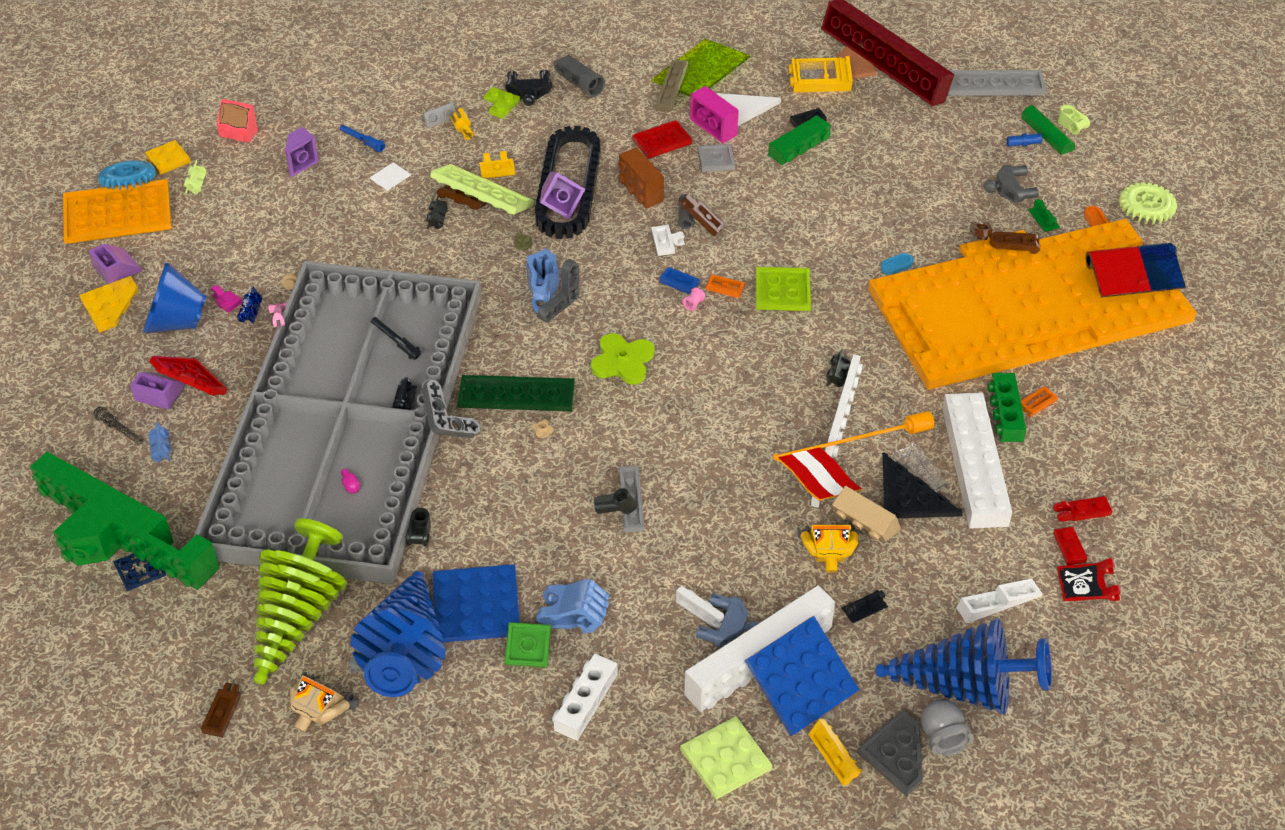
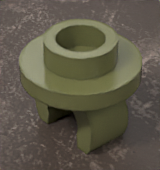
[514,231,532,250]

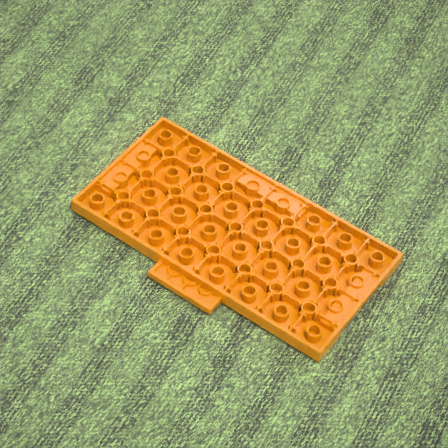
[868,218,1197,390]

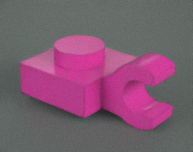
[211,284,242,313]

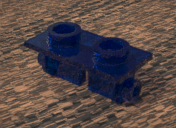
[237,286,263,324]

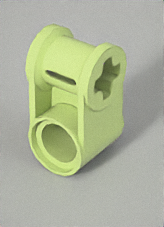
[1058,105,1090,135]

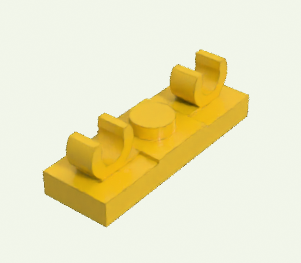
[808,719,862,786]

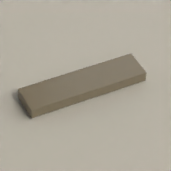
[655,60,688,111]

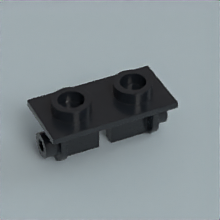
[392,377,417,410]
[841,590,888,624]

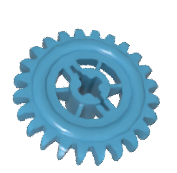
[98,160,156,190]

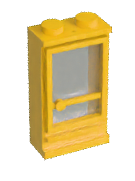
[788,56,853,93]

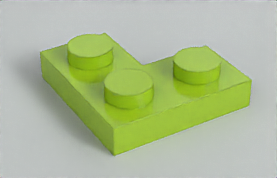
[484,87,520,119]

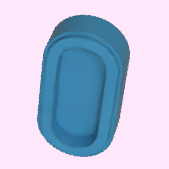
[881,253,914,275]

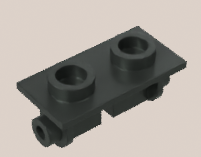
[426,195,447,229]
[826,349,850,387]

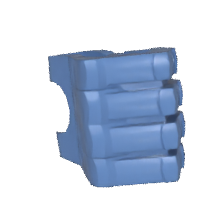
[526,248,559,313]
[536,579,609,633]

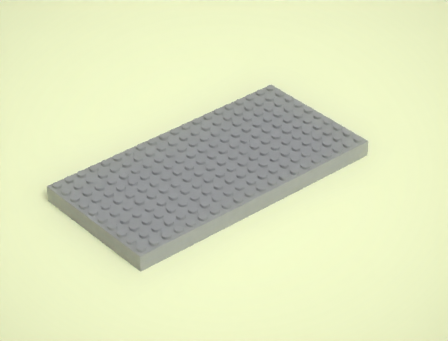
[194,261,482,584]

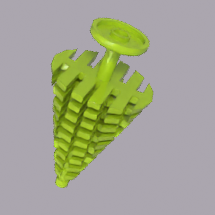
[253,518,348,685]

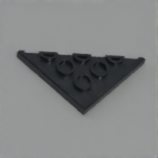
[882,452,962,519]

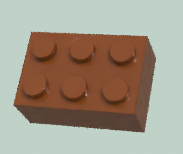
[618,147,664,208]

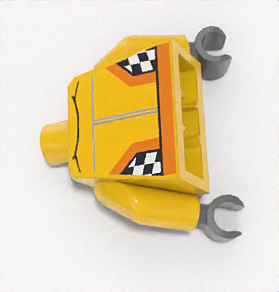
[797,525,860,573]

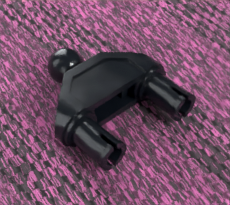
[505,70,552,106]

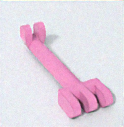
[268,302,287,327]

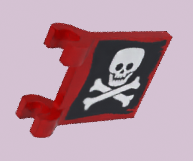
[1057,558,1121,601]

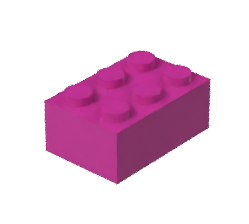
[690,86,739,143]

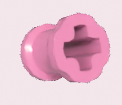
[682,287,705,311]

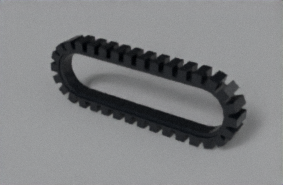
[535,125,601,239]

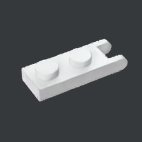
[676,586,724,630]

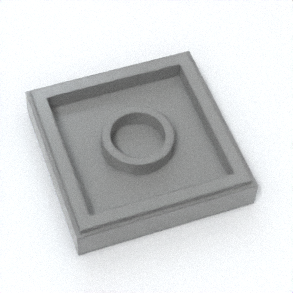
[698,144,735,172]

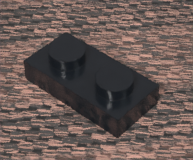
[790,108,827,128]

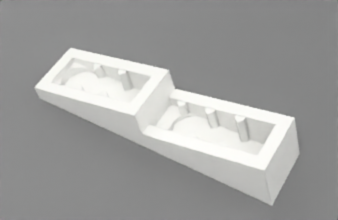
[956,578,1042,623]

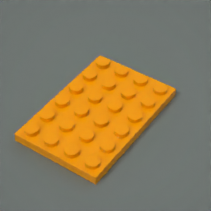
[63,179,172,244]

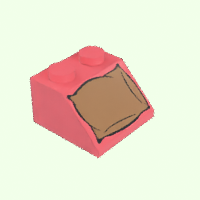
[217,99,258,143]

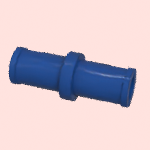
[1007,133,1042,147]

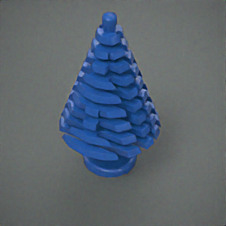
[350,571,446,697]
[875,618,1052,715]

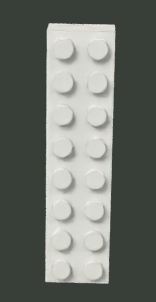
[942,393,1012,528]
[684,585,835,712]

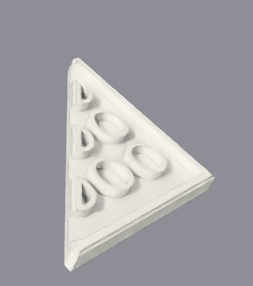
[716,93,781,126]

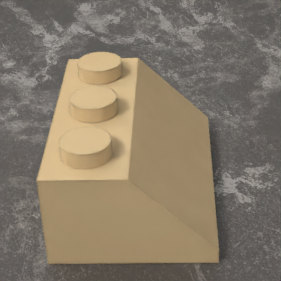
[832,486,901,542]

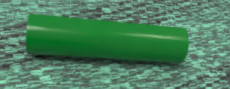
[1021,105,1075,155]

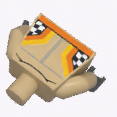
[290,672,359,732]

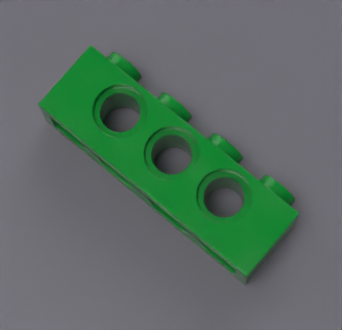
[987,373,1026,442]

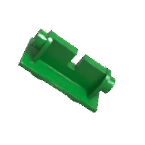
[1028,199,1060,232]

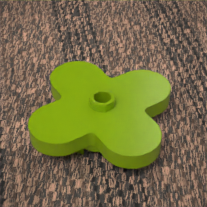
[591,333,655,385]

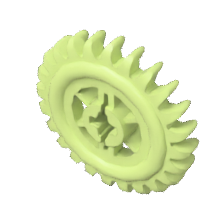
[1119,182,1177,225]

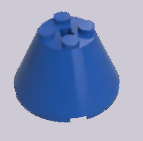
[143,262,207,334]

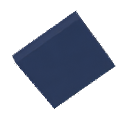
[113,553,166,591]

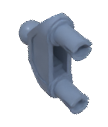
[696,593,759,648]

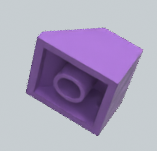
[285,127,319,177]
[540,172,585,219]

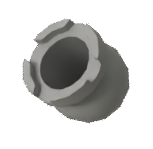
[921,699,974,757]

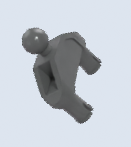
[984,165,1039,203]

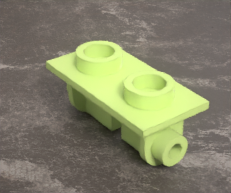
[184,160,207,194]

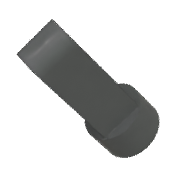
[554,55,605,97]

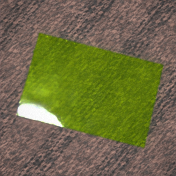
[651,38,750,97]

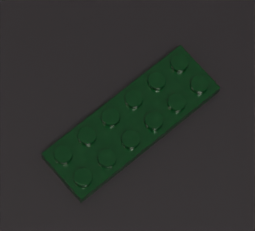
[458,375,575,412]

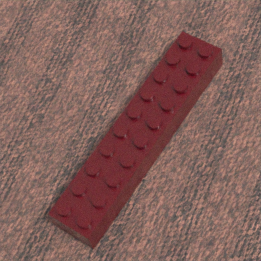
[821,0,954,106]

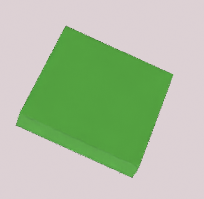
[504,622,551,668]

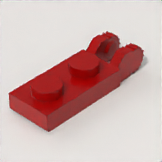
[1053,496,1113,522]

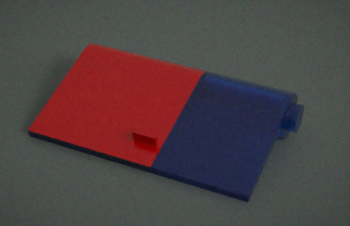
[1085,242,1186,298]

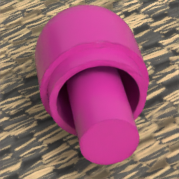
[340,469,361,494]

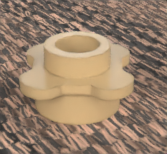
[531,419,554,438]

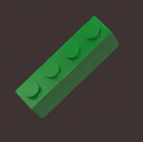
[768,116,831,165]

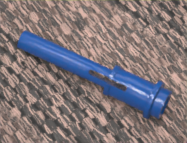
[340,125,385,152]

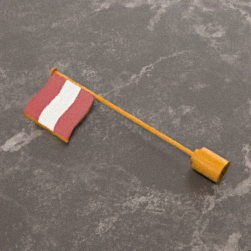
[773,411,935,501]

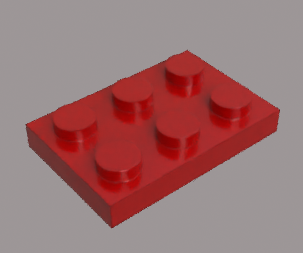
[632,120,692,159]

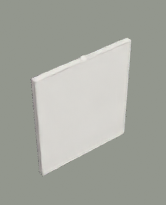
[370,162,411,191]

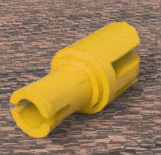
[449,108,474,140]

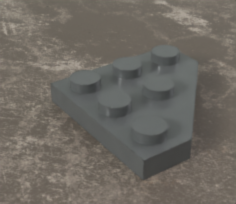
[857,710,923,797]

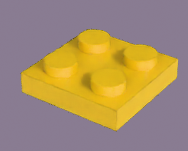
[145,140,191,175]

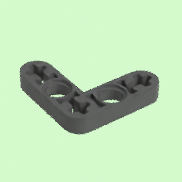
[537,259,580,323]
[422,380,480,438]

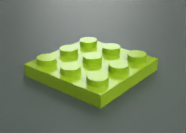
[756,267,811,311]

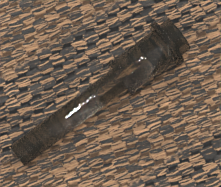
[93,406,143,445]

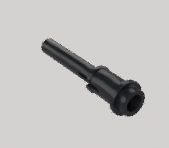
[371,317,421,360]

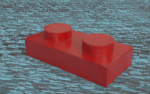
[1053,527,1087,565]

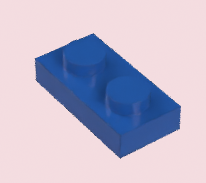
[660,266,700,295]

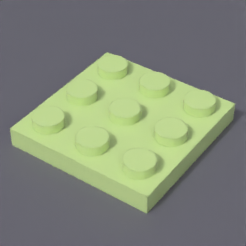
[680,716,773,799]

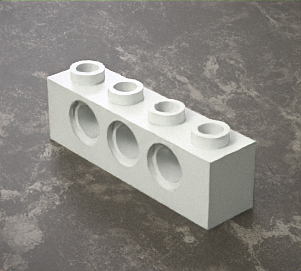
[552,654,618,741]

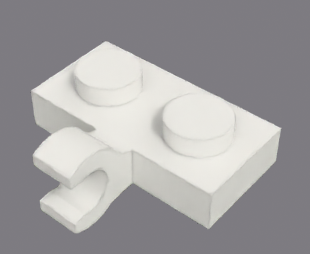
[651,225,685,256]

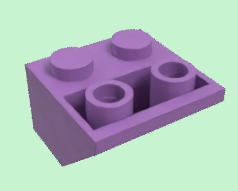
[88,243,142,284]
[130,372,186,410]

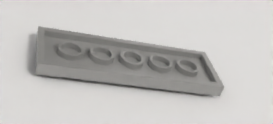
[948,70,1046,96]

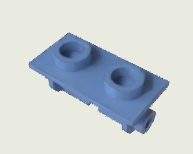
[148,422,171,462]

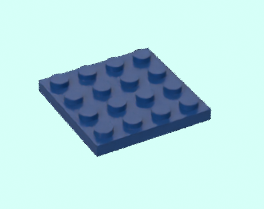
[433,564,520,643]
[744,616,859,736]

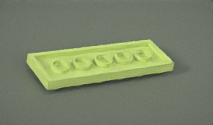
[430,164,534,215]

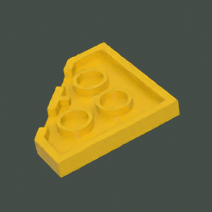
[79,276,138,333]

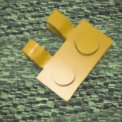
[479,151,515,179]

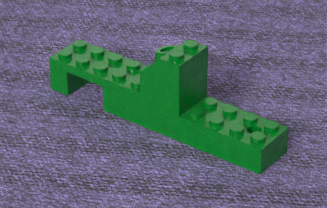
[30,451,220,590]

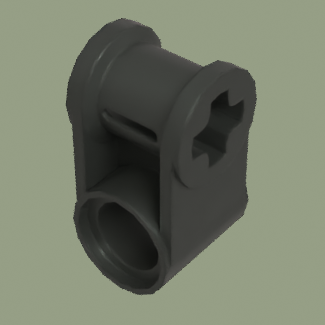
[406,507,431,547]

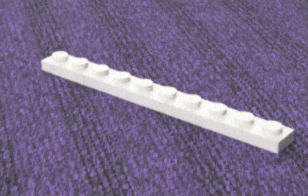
[811,354,863,508]

